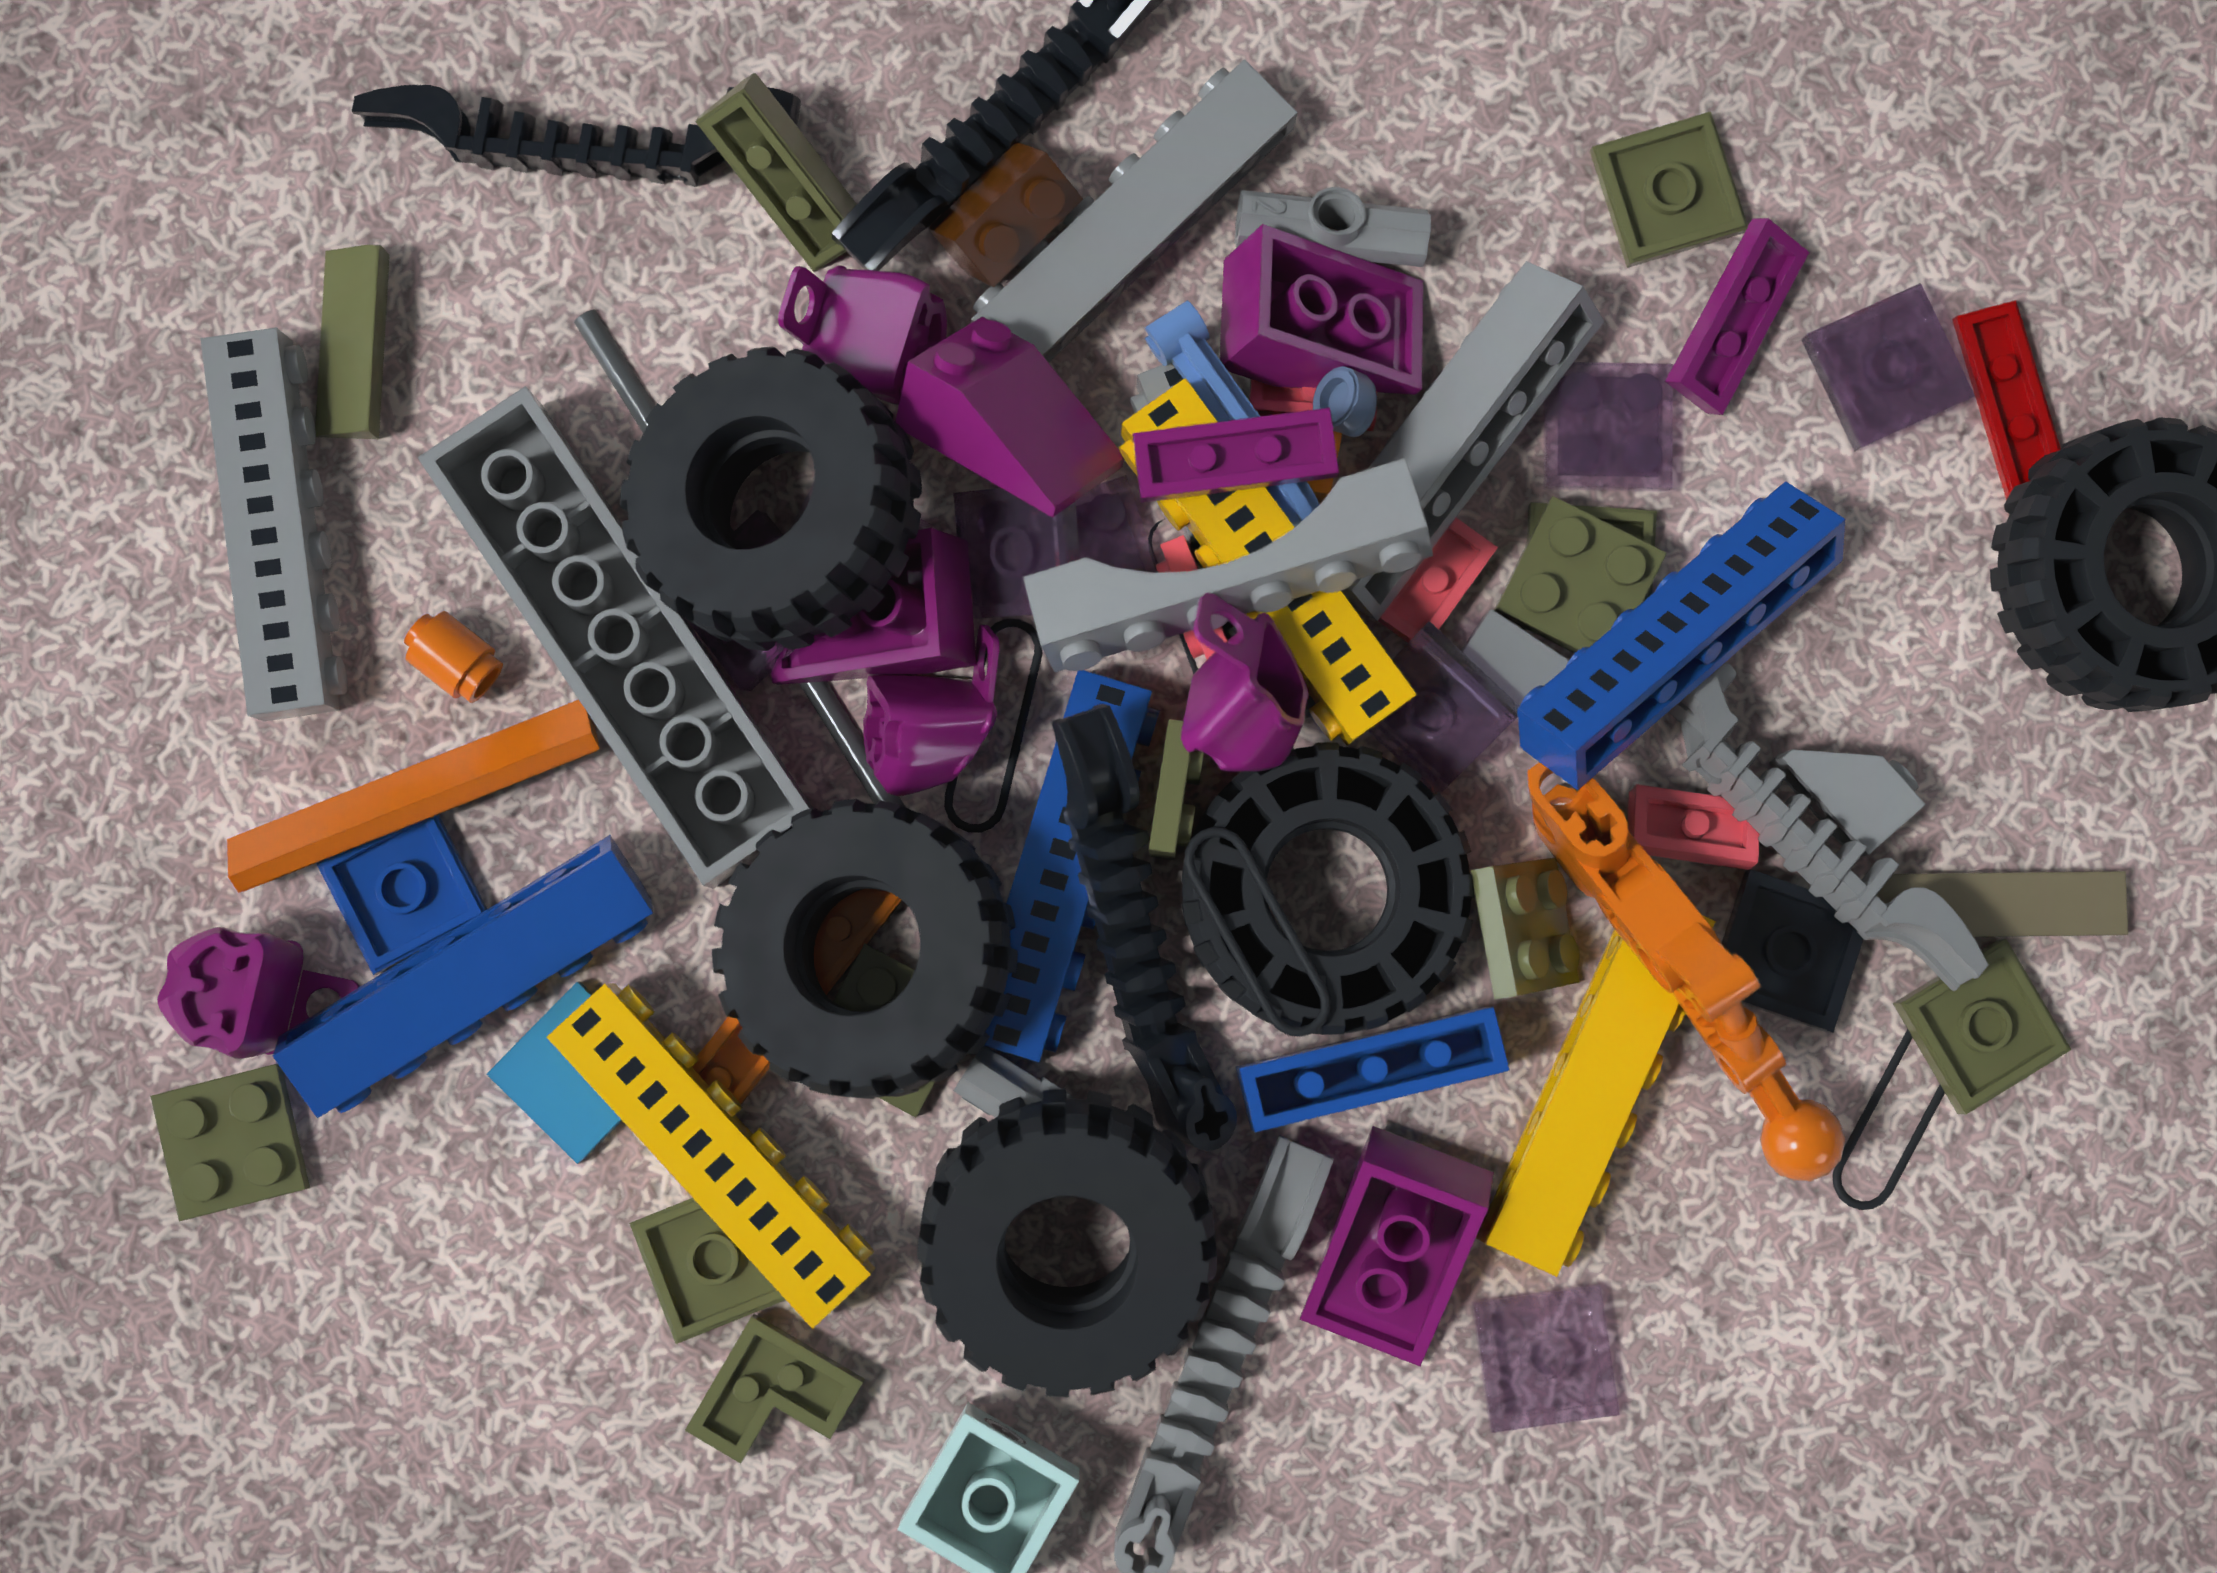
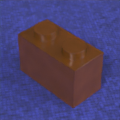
[928,142,1083,288]

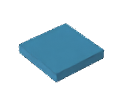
[486,982,622,1164]

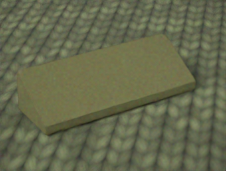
[695,73,857,272]
[315,245,390,440]

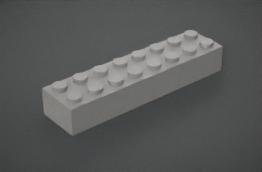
[417,386,812,889]

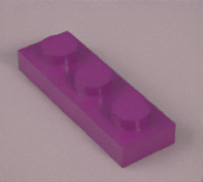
[1665,218,1810,415]
[1132,408,1339,503]

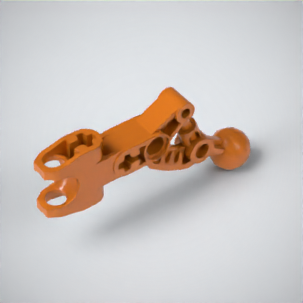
[1527,762,1845,1181]

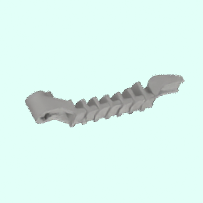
[1669,662,1988,991]
[1114,1135,1334,1573]

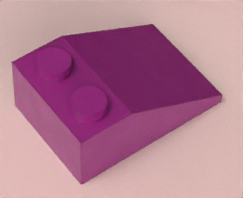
[1219,224,1423,395]
[895,316,1125,518]
[770,528,977,685]
[1299,1126,1494,1366]

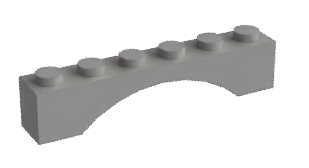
[1023,458,1433,672]

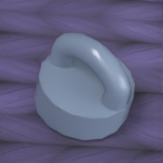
[1313,366,1377,437]

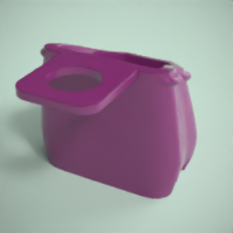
[778,265,947,405]
[1181,592,1308,772]
[863,624,999,796]
[157,927,360,1059]

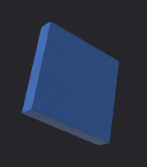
[316,814,487,975]

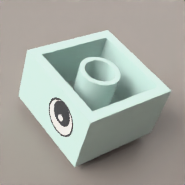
[897,1402,1079,1573]

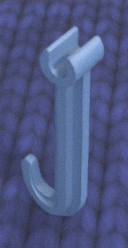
[1145,300,1319,527]

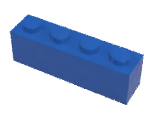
[1236,1007,1510,1132]

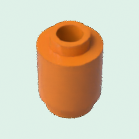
[404,611,503,703]

